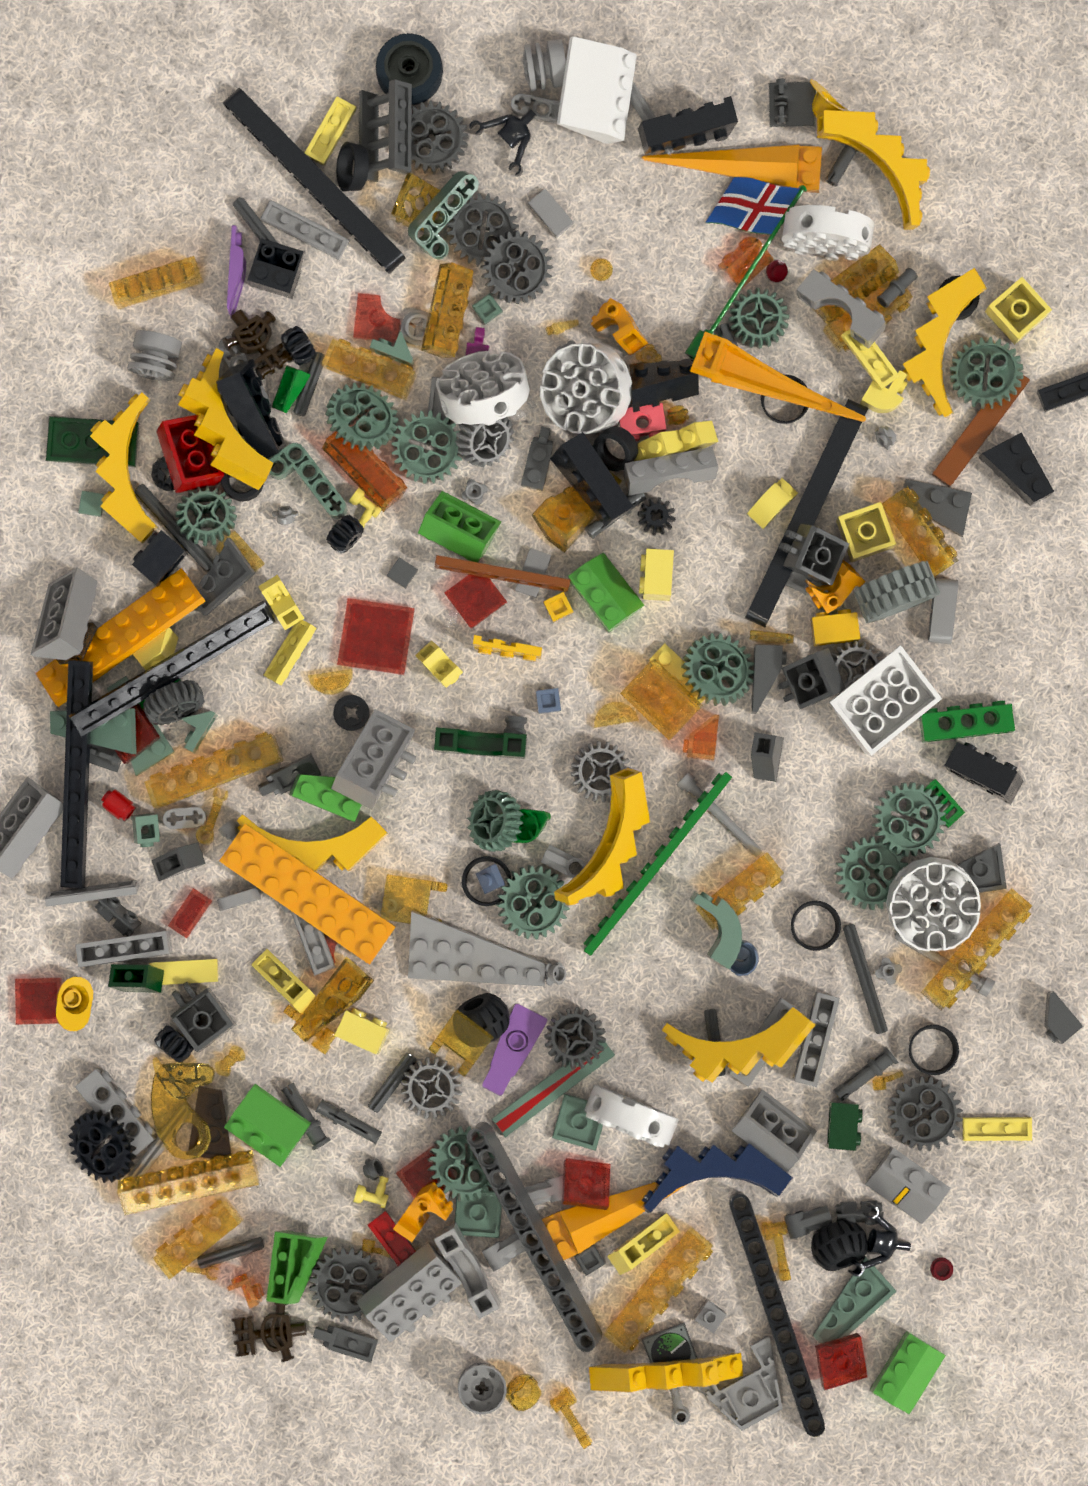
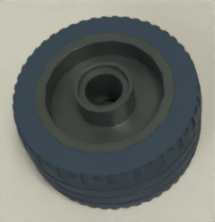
[376,33,443,105]

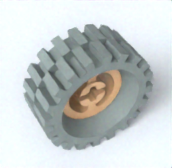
[853,561,940,623]

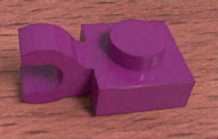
[465,327,490,356]

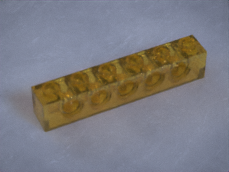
[144,732,284,809]
[920,888,1032,1011]
[117,1150,259,1216]
[603,1226,713,1353]

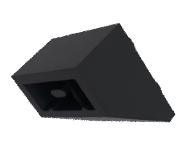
[247,238,304,299]
[132,530,188,587]

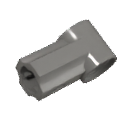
[541,845,586,878]
[525,1175,570,1206]
[482,1233,526,1272]

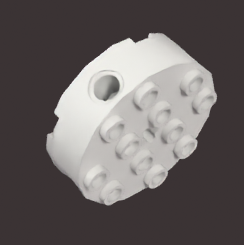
[781,205,875,261]
[540,343,632,434]
[436,351,530,425]
[886,857,981,951]
[584,1085,679,1147]

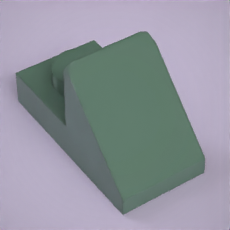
[370,331,414,367]
[181,711,218,754]

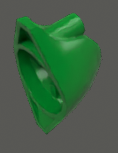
[512,809,551,843]

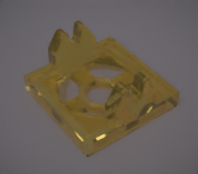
[391,173,440,233]

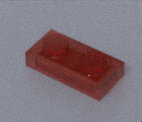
[168,888,213,939]

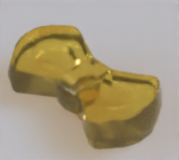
[215,1046,246,1077]

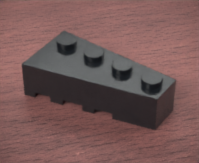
[638,96,738,155]
[216,359,286,458]
[550,432,633,526]

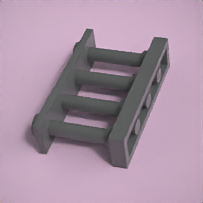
[359,79,412,182]

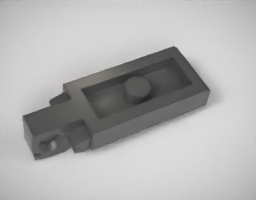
[521,426,553,491]
[258,753,321,796]
[313,1325,378,1363]

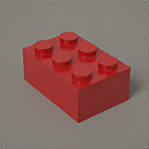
[156,415,224,493]

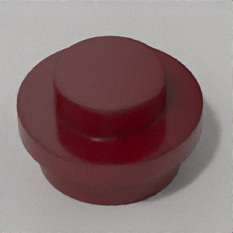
[766,260,788,283]
[930,1257,953,1281]

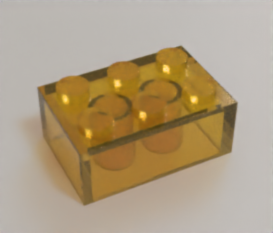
[620,659,704,741]

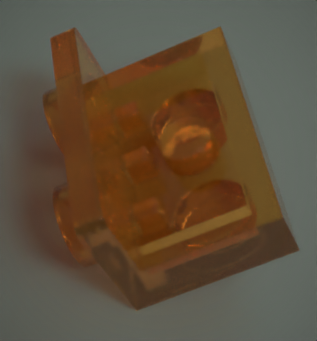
[718,236,774,288]
[227,1273,264,1308]

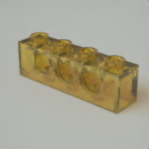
[812,244,899,326]
[109,256,204,309]
[421,262,474,358]
[823,276,913,353]
[322,338,416,400]
[882,486,959,577]
[695,852,784,930]
[153,1199,244,1280]

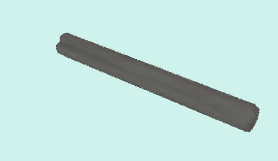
[135,484,214,572]
[843,924,888,1034]

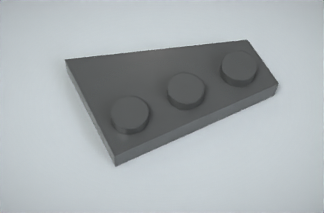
[901,479,972,537]
[197,537,256,616]
[956,843,1007,893]

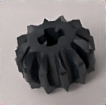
[281,326,315,366]
[638,497,676,536]
[326,515,364,554]
[154,1025,194,1063]

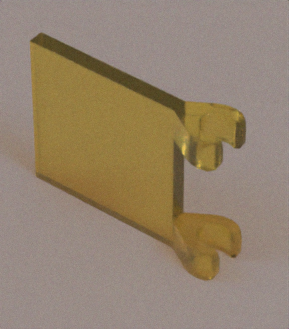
[380,874,448,924]
[428,1010,493,1077]

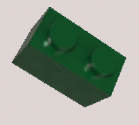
[108,964,164,993]
[827,1102,863,1151]

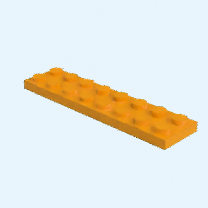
[35,568,205,707]
[219,823,396,965]

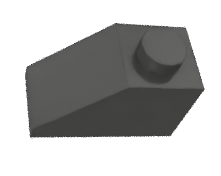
[152,842,206,881]
[1044,991,1083,1044]

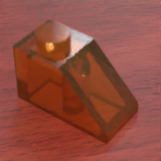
[683,714,719,761]

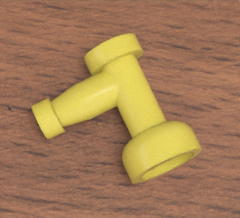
[349,487,384,528]
[353,1176,389,1209]

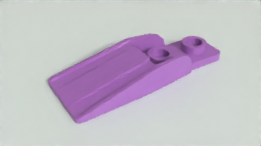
[227,225,246,319]
[482,1004,547,1096]

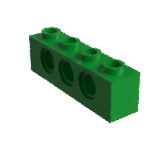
[919,701,1015,743]

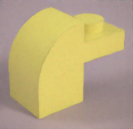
[860,370,908,413]
[747,478,798,529]
[258,575,304,630]
[415,640,463,688]

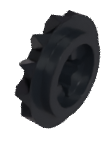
[151,457,175,491]
[333,695,369,731]

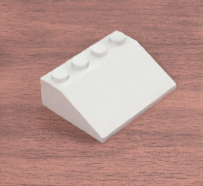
[557,36,637,144]
[829,645,942,756]

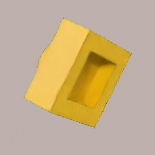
[543,592,574,623]

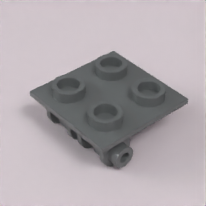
[769,78,814,127]

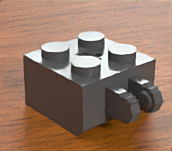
[779,524,849,585]
[778,648,846,710]
[170,982,237,1052]

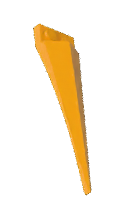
[642,145,822,193]
[690,332,866,422]
[542,1182,686,1260]

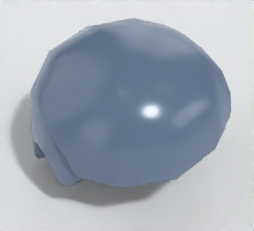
[729,940,759,976]

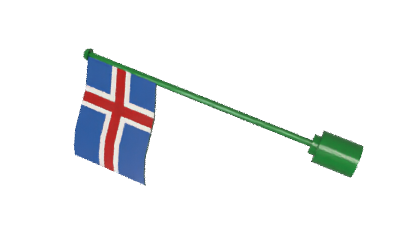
[685,177,807,360]

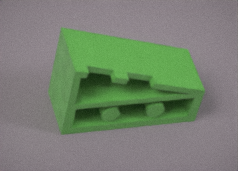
[289,774,362,822]
[266,1230,328,1305]

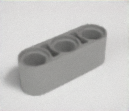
[928,578,958,645]

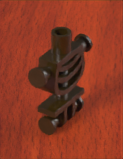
[222,309,292,380]
[231,1303,307,1362]

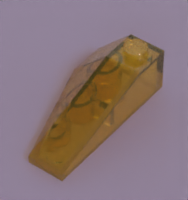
[532,472,622,553]
[291,956,375,1042]

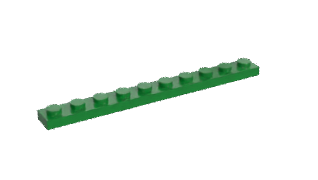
[583,772,733,956]

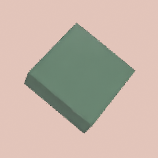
[472,293,503,325]
[78,491,104,517]

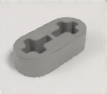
[163,807,207,830]
[217,888,261,911]

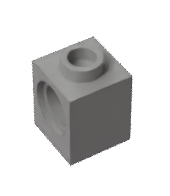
[694,1299,727,1334]

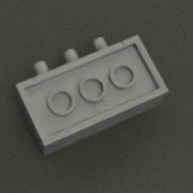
[331,709,416,810]
[356,1242,462,1342]

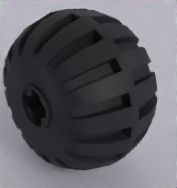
[454,993,510,1046]
[811,1220,868,1271]

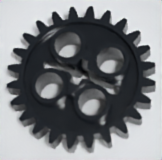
[68,1110,137,1183]

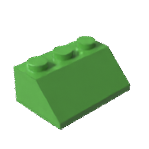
[418,491,501,563]
[568,552,645,633]
[224,1084,311,1167]
[870,1330,946,1415]

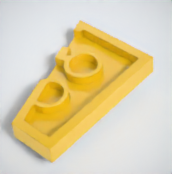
[473,635,542,662]

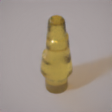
[545,319,579,336]

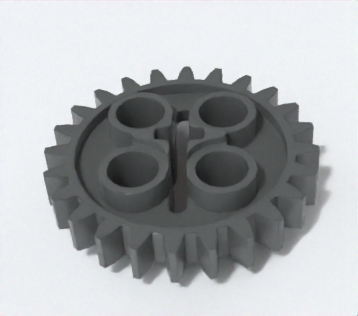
[411,101,469,174]
[447,193,519,267]
[480,230,553,304]
[888,1076,963,1151]
[310,1246,384,1322]

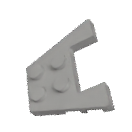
[697,1336,783,1431]

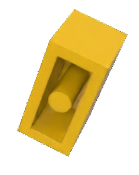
[810,609,860,646]

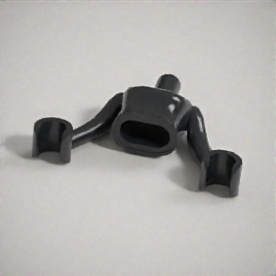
[469,109,537,177]
[848,1202,911,1277]

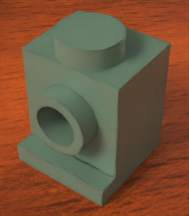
[131,813,160,847]

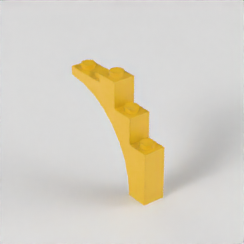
[817,110,930,230]
[902,268,987,418]
[178,348,273,490]
[90,392,157,544]
[554,768,650,905]
[236,814,388,872]
[662,1007,816,1083]
[589,1353,743,1392]

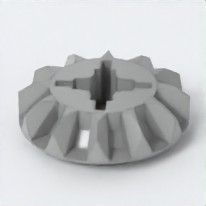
[401,310,437,346]

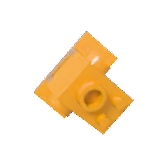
[591,298,649,355]
[805,560,866,614]
[393,1182,453,1242]

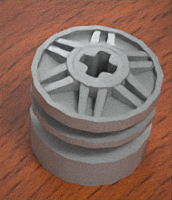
[523,39,566,91]
[127,330,182,381]
[458,1363,507,1415]

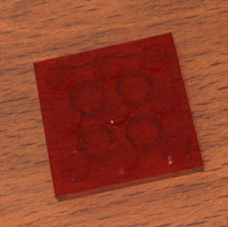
[337,598,415,675]

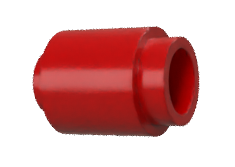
[101,789,136,821]

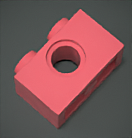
[619,403,666,441]

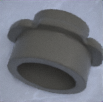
[363,1158,384,1181]

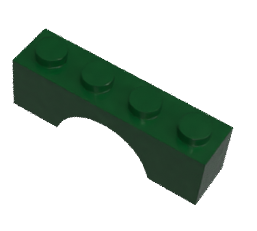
[434,727,527,759]

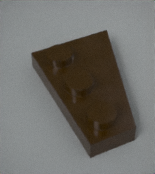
[187,1086,233,1162]

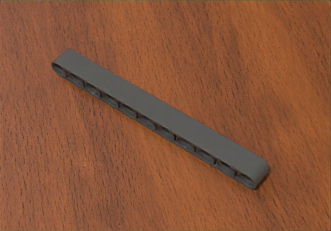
[467,1122,602,1352]

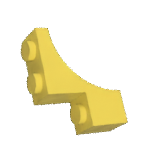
[634,421,718,462]

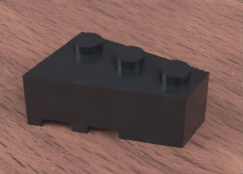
[629,359,699,412]
[979,432,1054,506]
[944,742,1024,805]

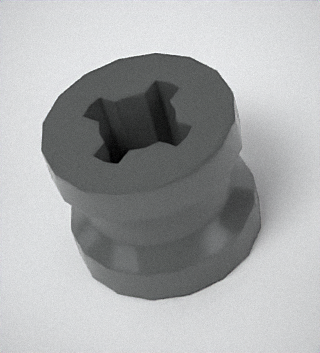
[504,716,527,734]

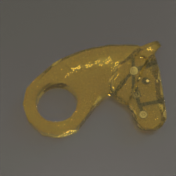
[151,1057,215,1160]

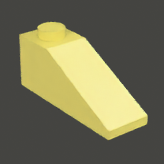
[251,949,319,1016]
[607,1213,680,1275]

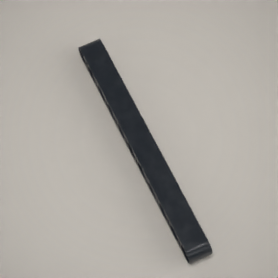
[223,88,406,274]
[745,399,869,628]
[729,1192,825,1437]

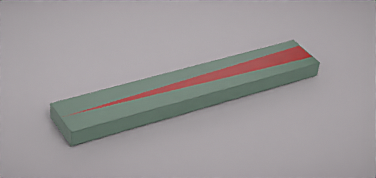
[492,1042,615,1137]

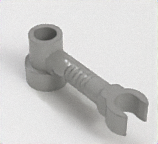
[669,1387,690,1425]

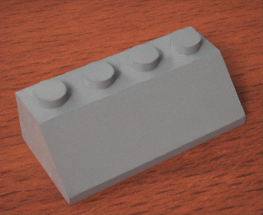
[31,567,98,660]
[0,777,63,879]

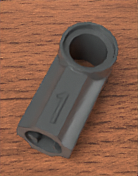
[784,1205,832,1239]

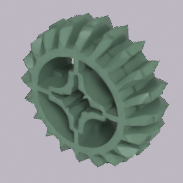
[728,288,789,349]
[175,485,237,547]
[466,790,524,852]

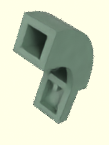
[690,891,742,969]

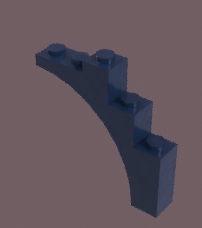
[641,1144,793,1213]

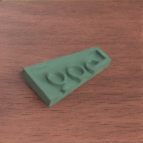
[107,676,175,776]
[50,708,136,754]
[813,1256,897,1353]

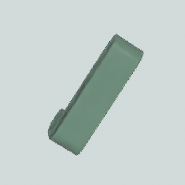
[408,171,479,260]
[269,443,347,519]

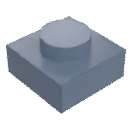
[536,688,561,714]
[476,864,505,894]

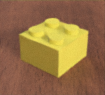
[985,277,1052,345]
[836,502,896,563]
[639,549,674,601]
[334,1008,390,1055]

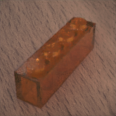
[322,431,408,512]

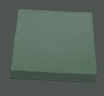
[552,1094,603,1151]
[454,1190,502,1238]

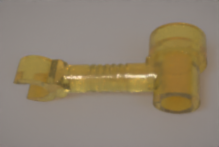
[196,788,228,845]
[283,1004,336,1055]
[761,1221,791,1281]
[549,1386,592,1449]

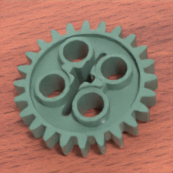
[950,337,1024,409]
[325,383,399,451]
[391,411,462,484]
[681,633,754,706]
[872,782,946,856]
[835,836,908,910]
[496,865,570,939]
[427,1126,494,1202]

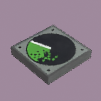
[641,1322,698,1363]

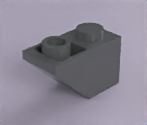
[751,732,784,782]

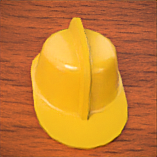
[810,79,849,118]
[56,977,93,1031]

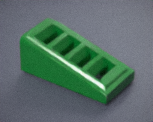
[272,365,311,413]
[924,779,965,828]

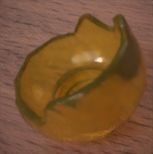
[506,1374,542,1411]

